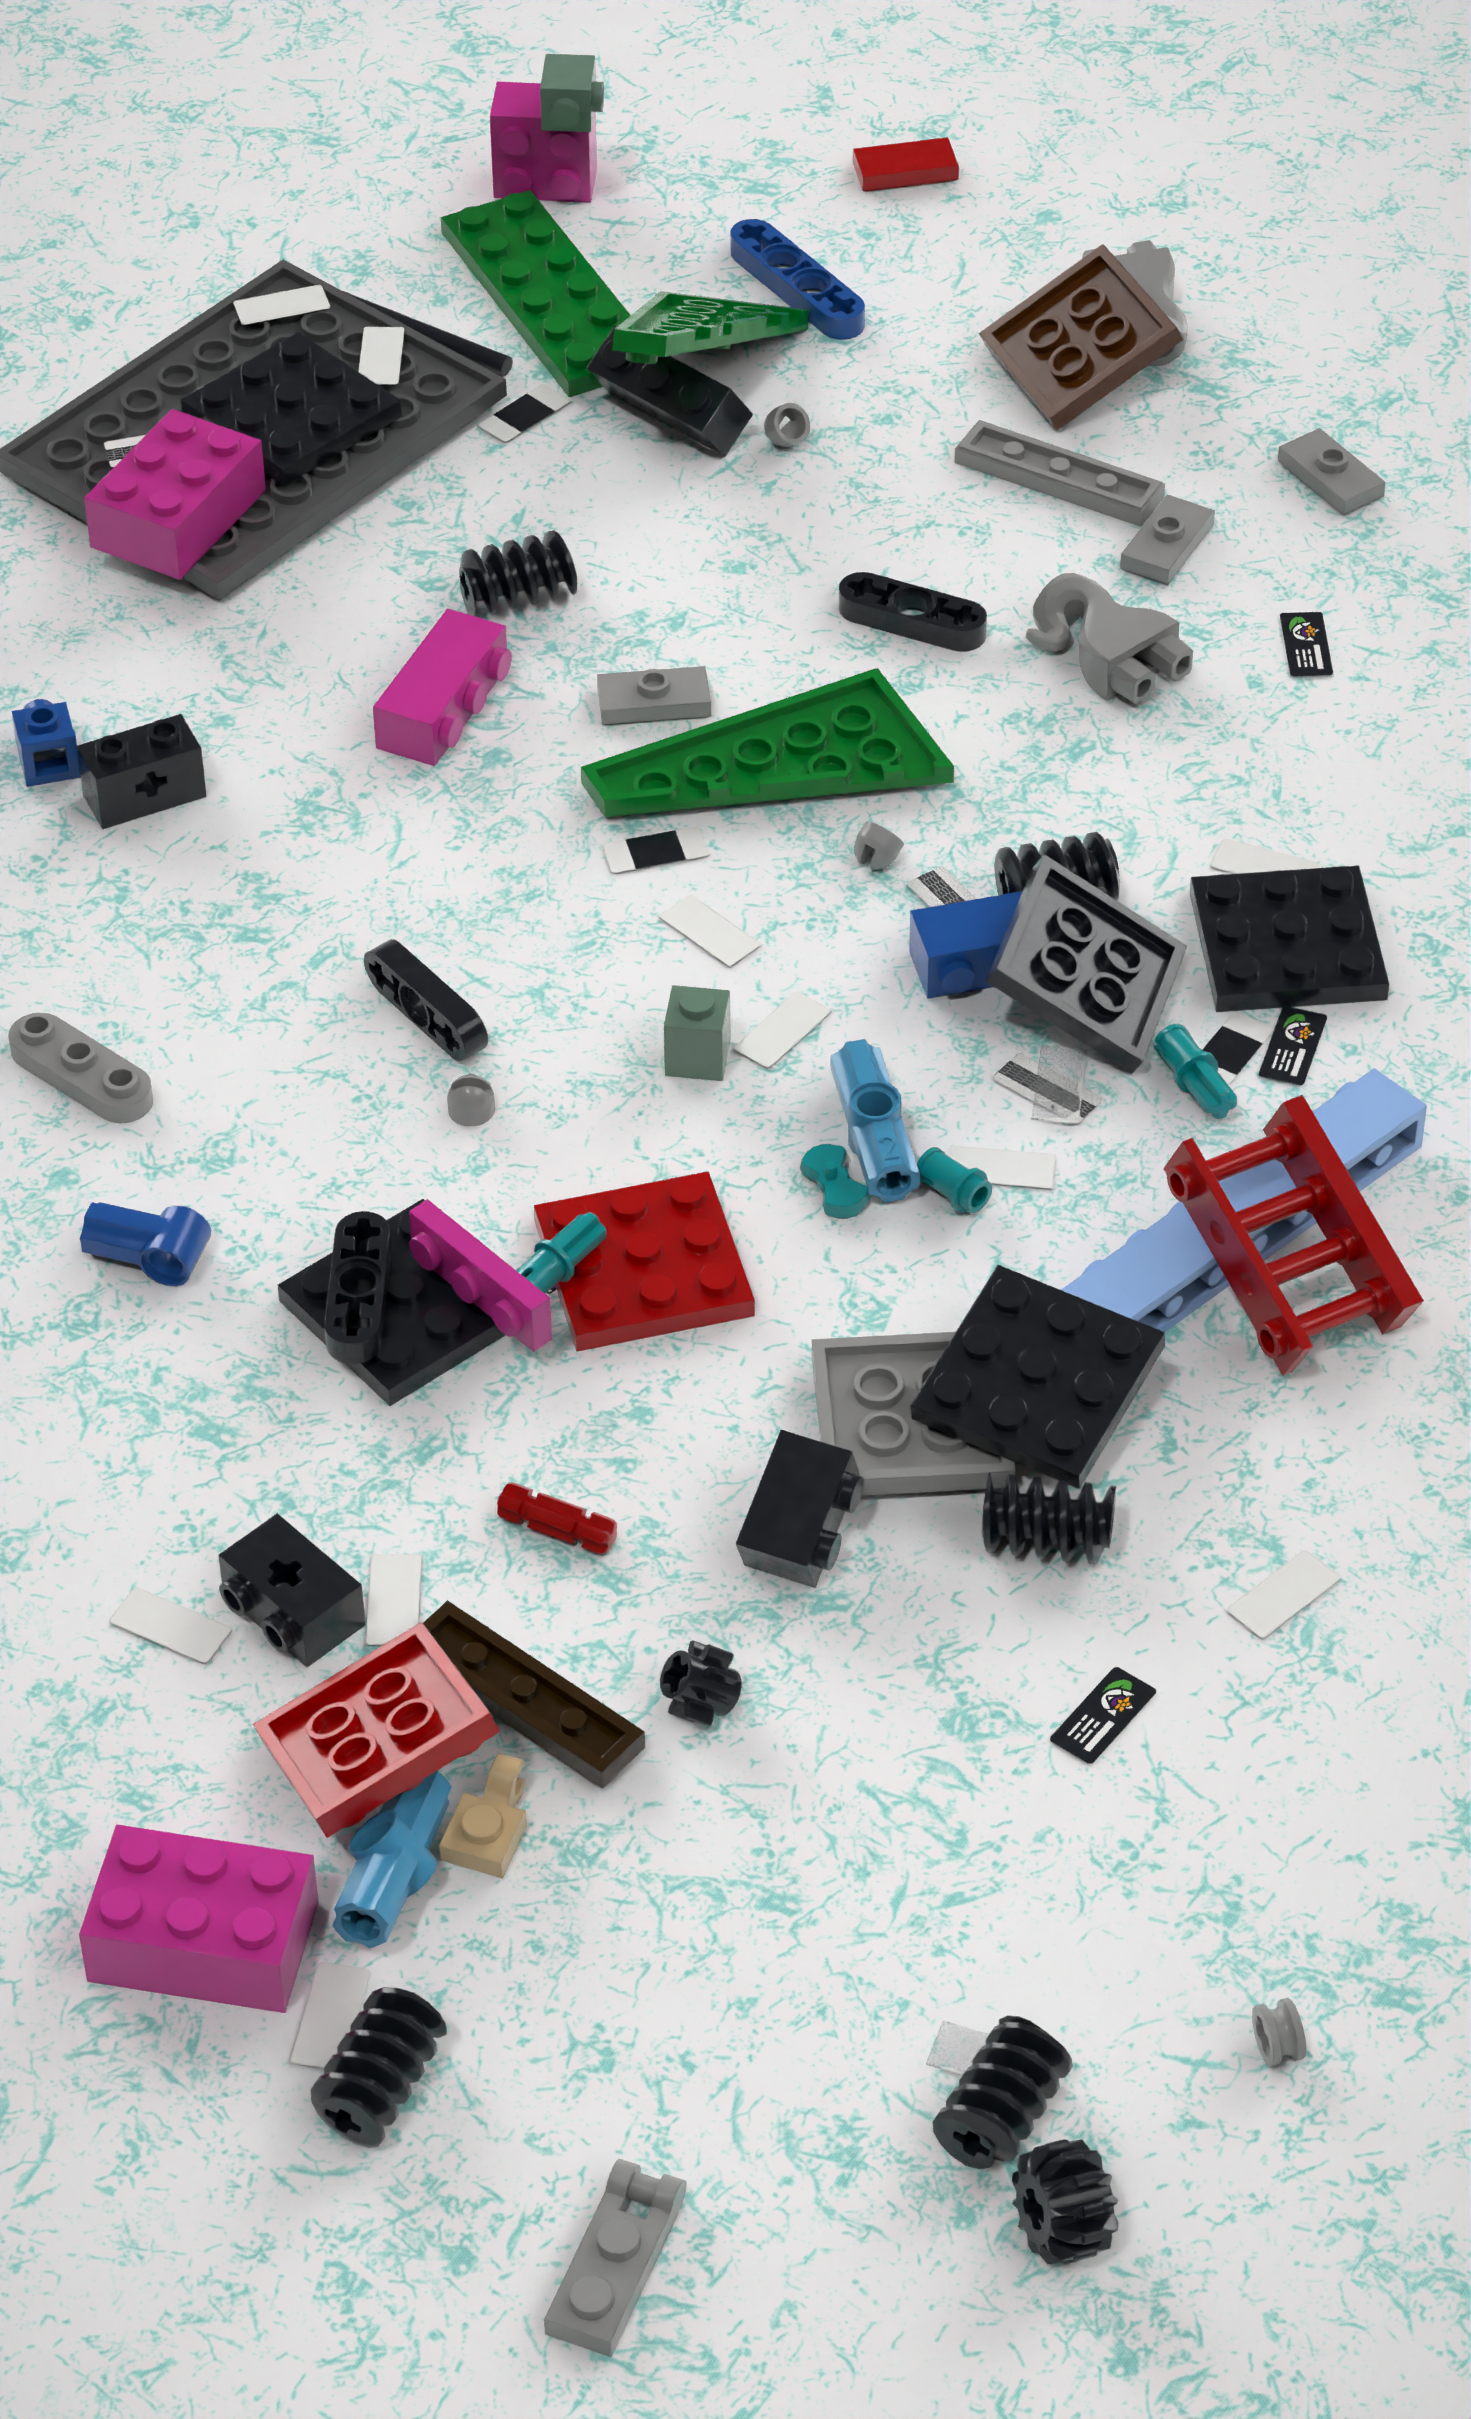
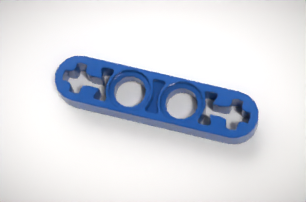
[730,219,865,340]

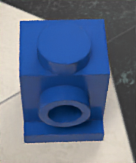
[11,699,81,787]

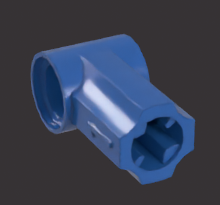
[80,1202,212,1287]

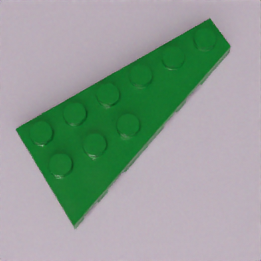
[612,291,810,364]
[581,668,954,817]

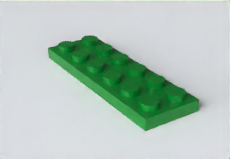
[441,190,631,397]

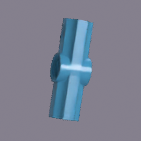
[830,1039,920,1203]
[332,1771,452,1949]

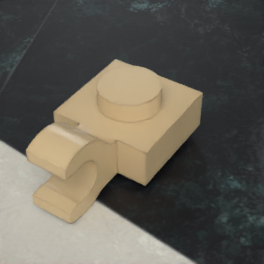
[439,1753,527,1879]

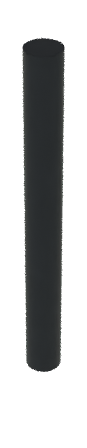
[343,291,513,376]

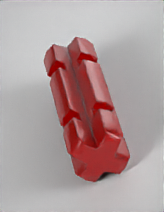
[497,1482,617,1555]

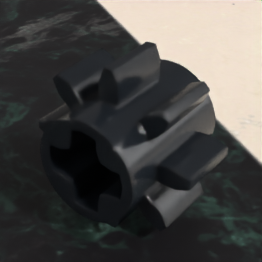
[660,1640,742,1726]

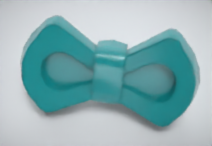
[800,1144,870,1219]

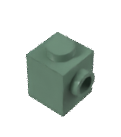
[540,54,604,132]
[664,985,731,1081]

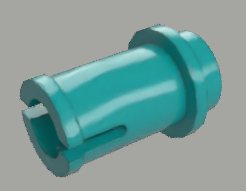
[917,1147,992,1213]

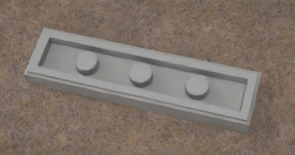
[954,420,1165,527]

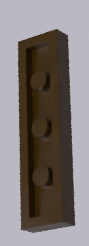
[423,1600,645,1789]

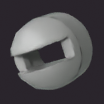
[764,403,810,447]
[854,821,904,870]
[447,1074,495,1126]

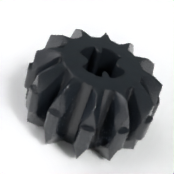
[1012,2139,1119,2264]

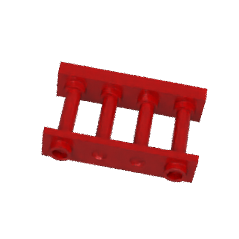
[1163,1095,1424,1376]

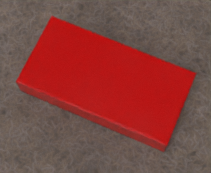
[853,137,959,192]

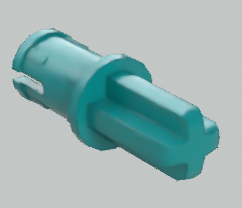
[1154,1024,1237,1119]
[516,1212,607,1293]

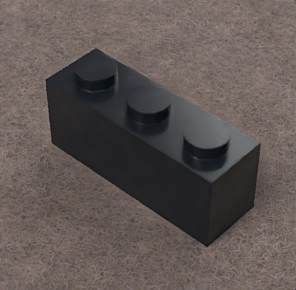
[586,325,753,457]

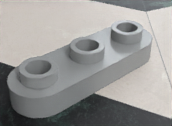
[8,1013,153,1123]

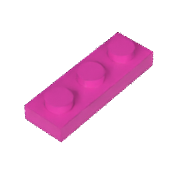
[409,1199,552,1352]

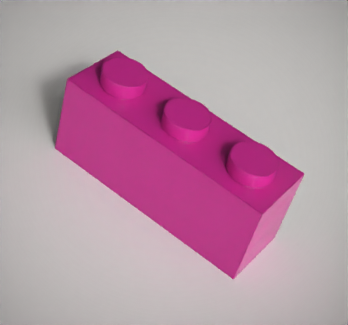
[373,608,512,766]

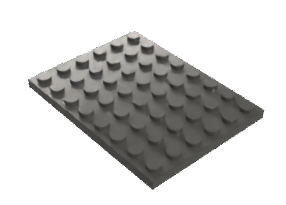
[0,259,507,600]

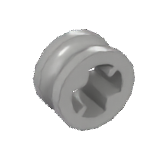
[1252,1998,1306,2067]

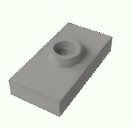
[1278,428,1386,515]
[1120,494,1215,585]
[597,666,711,725]

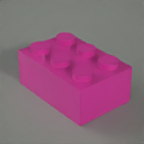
[84,409,266,580]
[79,1824,319,2013]

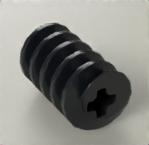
[459,530,578,617]
[994,832,1120,900]
[981,1472,1117,1565]
[311,1987,447,2148]
[932,2015,1073,2169]

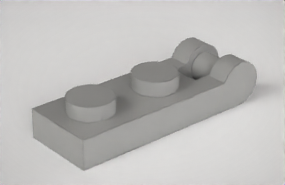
[544,2159,687,2357]

